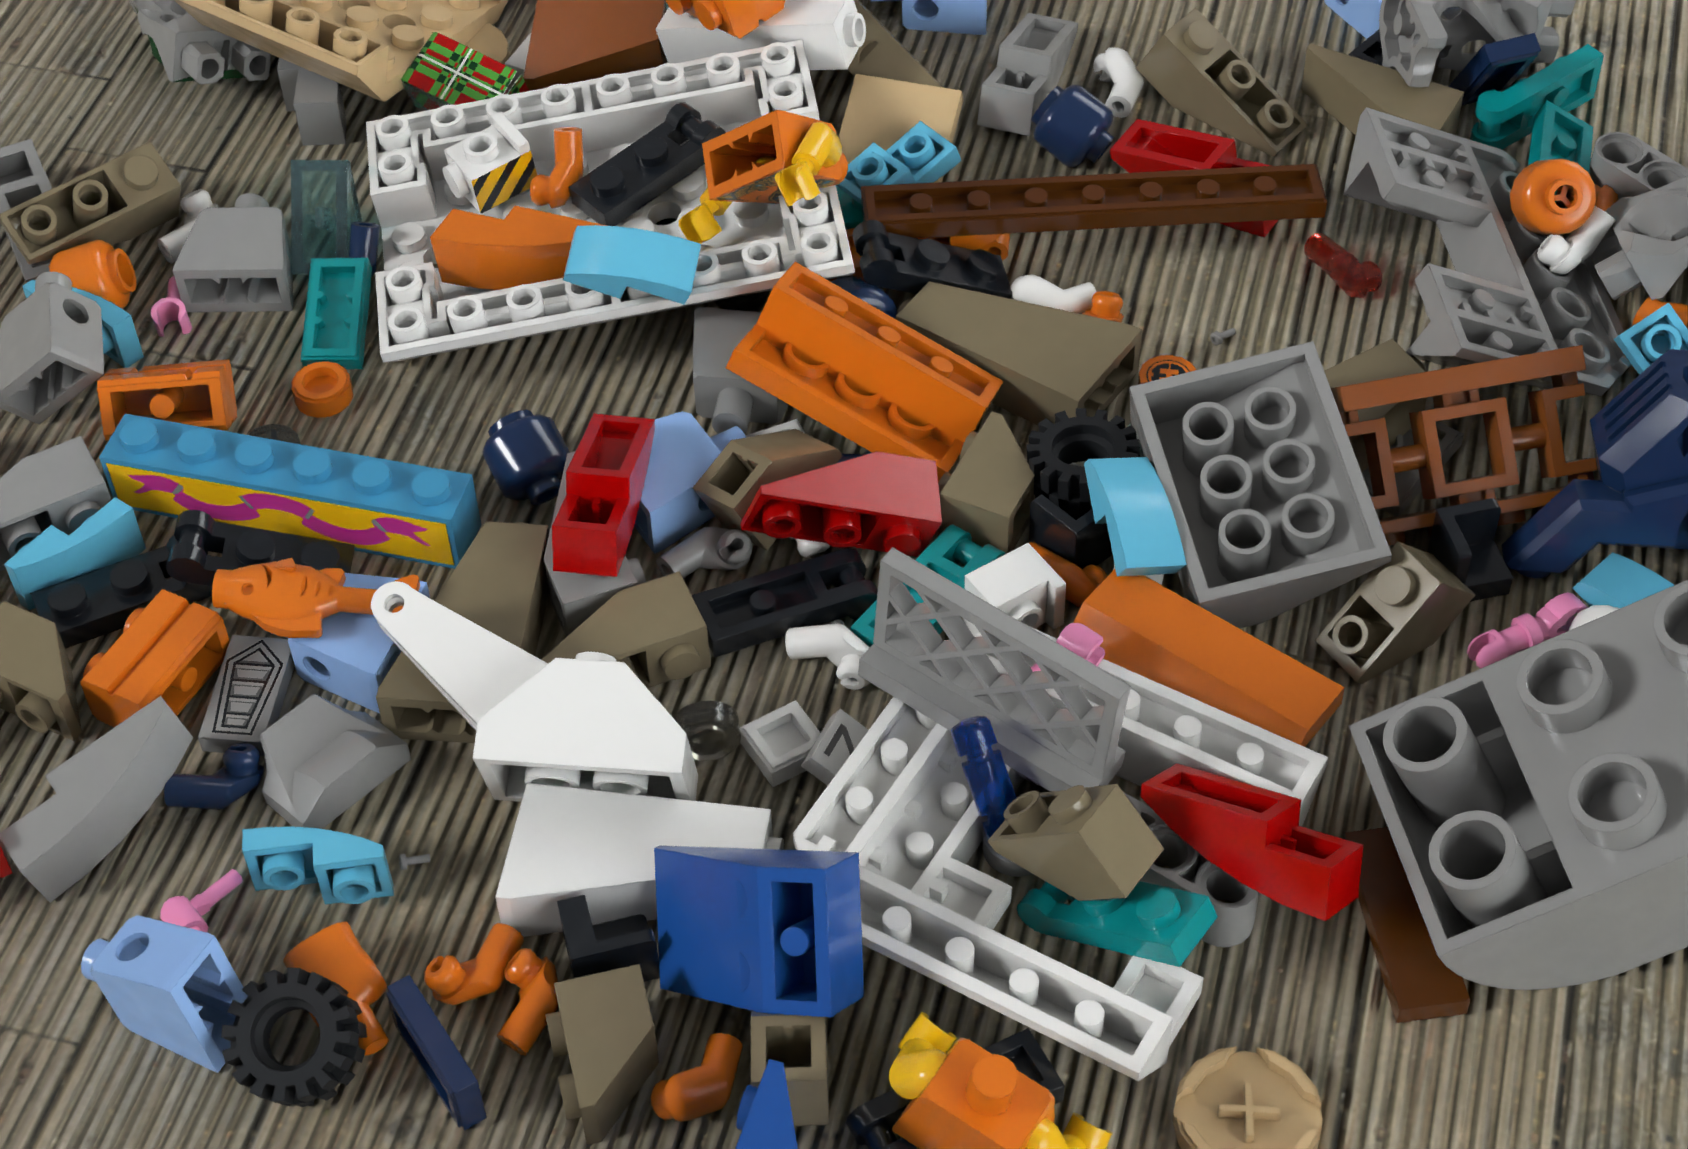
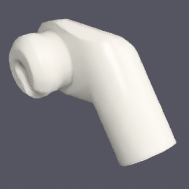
[157,189,219,264]
[1537,206,1615,275]
[1011,274,1097,314]

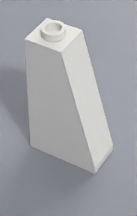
[656,0,866,70]
[495,783,784,937]

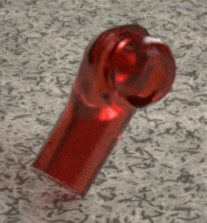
[1304,233,1382,298]

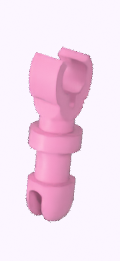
[1467,592,1588,669]

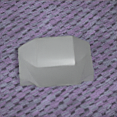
[260,694,411,829]

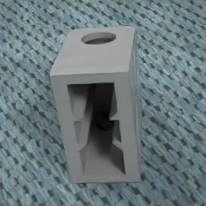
[173,193,294,312]
[0,272,104,424]
[693,307,788,434]

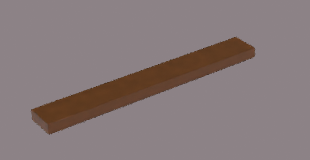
[861,164,1327,238]

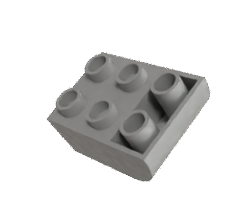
[1349,580,1688,990]

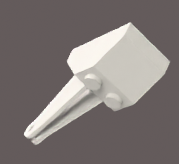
[371,581,698,802]

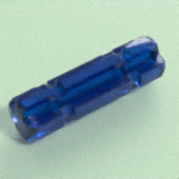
[951,716,1017,846]

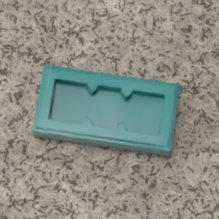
[301,258,372,370]

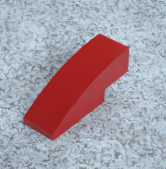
[1110,119,1278,238]
[552,414,655,577]
[1140,763,1364,921]

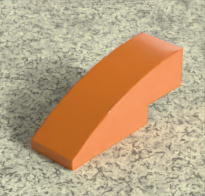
[430,205,607,290]

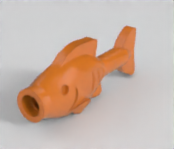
[212,558,420,638]

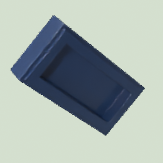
[1448,33,1541,105]
[386,974,487,1131]

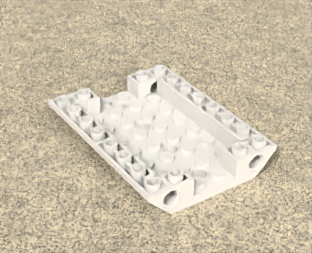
[366,39,855,363]

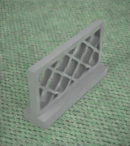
[858,547,1131,792]

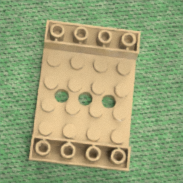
[174,0,508,102]

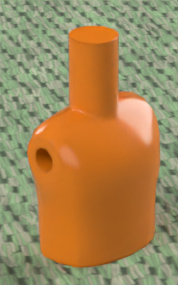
[283,922,389,1055]

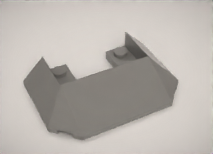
[1343,107,1632,396]

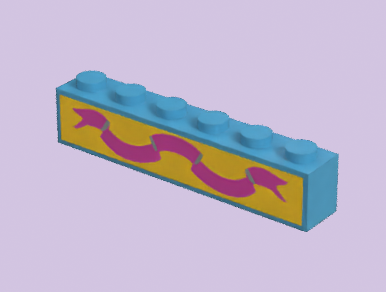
[99,414,482,569]

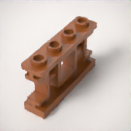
[1331,345,1598,546]

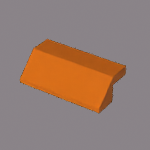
[725,262,1004,483]
[1073,569,1345,747]

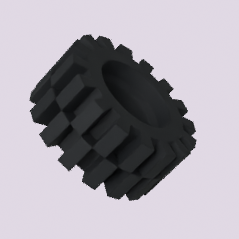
[1027,408,1140,520]
[221,968,367,1107]

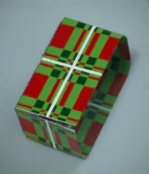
[401,32,529,111]

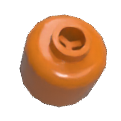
[1510,158,1596,235]
[49,240,137,309]

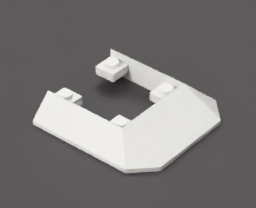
[793,626,1328,1081]

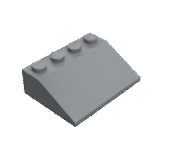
[1129,341,1392,628]

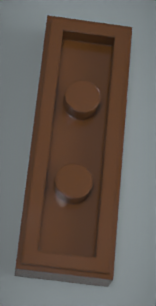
[1343,827,1470,1023]

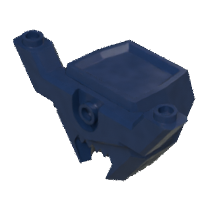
[1501,349,1688,578]

